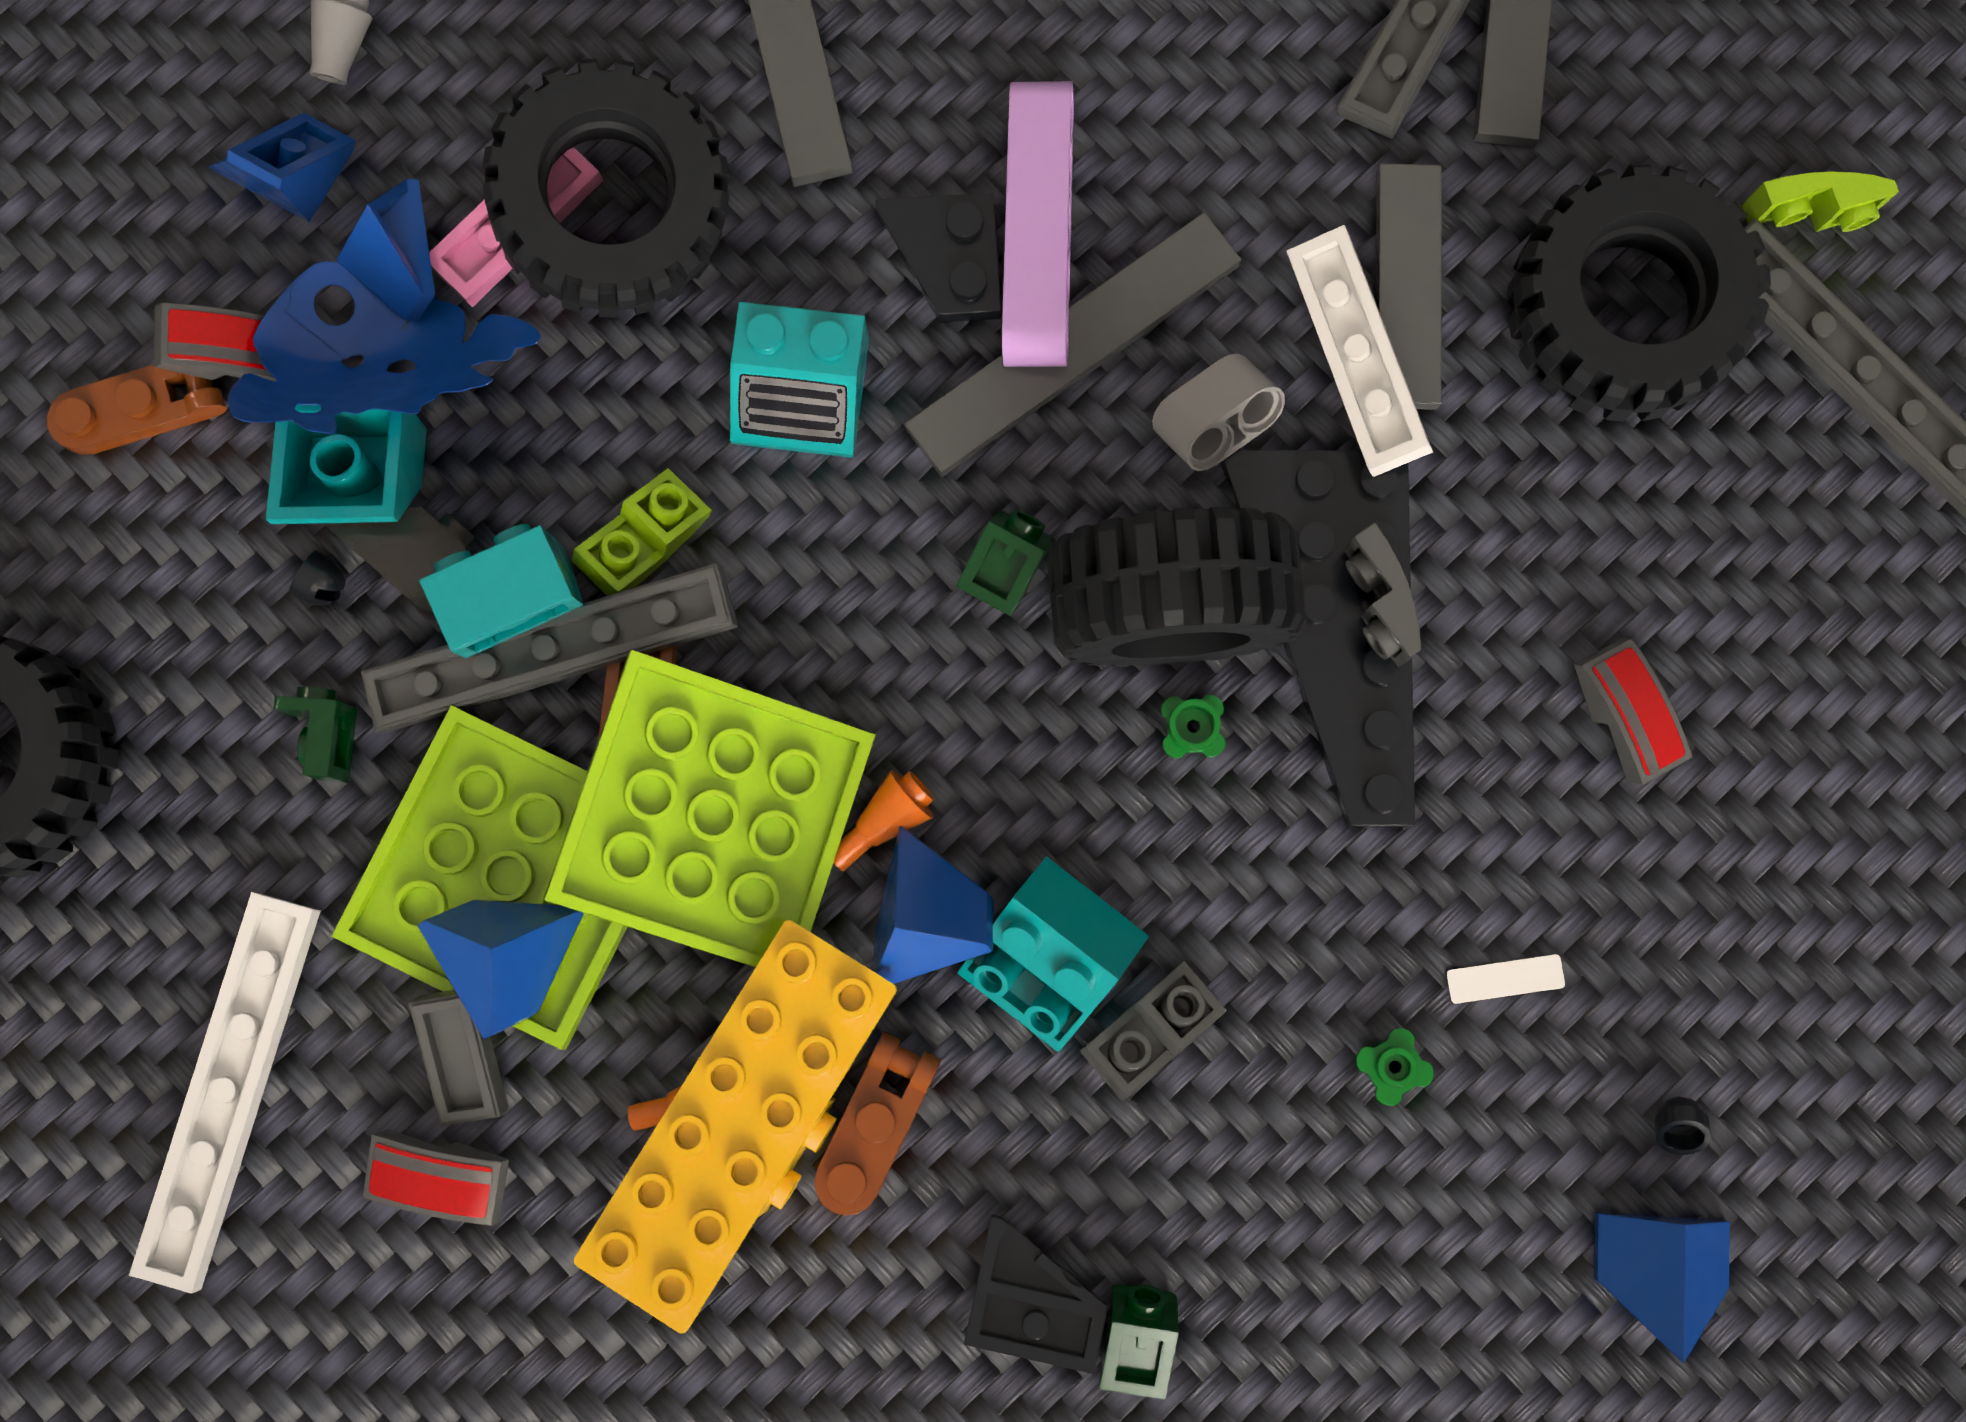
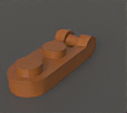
[47,364,227,455]
[814,1031,942,1216]

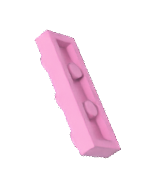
[429,147,604,307]

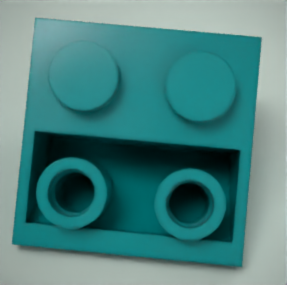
[419,524,584,658]
[957,856,1149,1053]

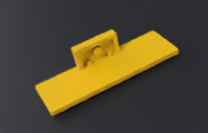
[574,920,897,1334]

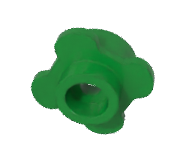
[1161,695,1226,759]
[1356,1028,1434,1106]

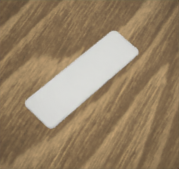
[1447,954,1565,1004]

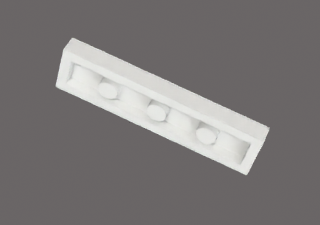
[1287,225,1433,477]

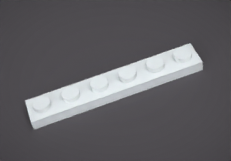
[129,892,321,1293]

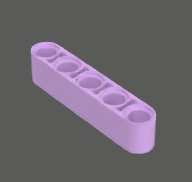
[1002,81,1074,367]

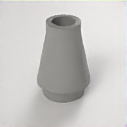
[309,0,373,85]

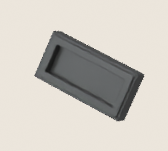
[409,989,509,1126]

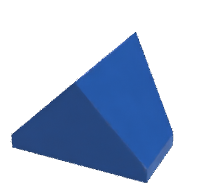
[207,112,356,222]
[336,179,435,321]
[873,826,993,984]
[418,900,584,1039]
[1594,1212,1730,1364]

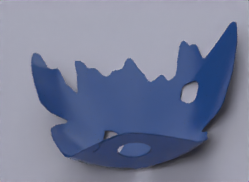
[228,261,541,434]

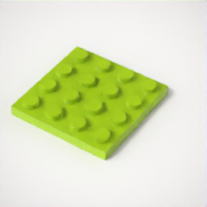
[543,650,875,967]
[331,705,628,1050]

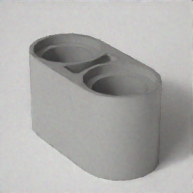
[1152,353,1285,471]

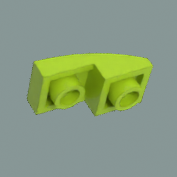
[1742,172,1899,232]
[572,468,712,596]

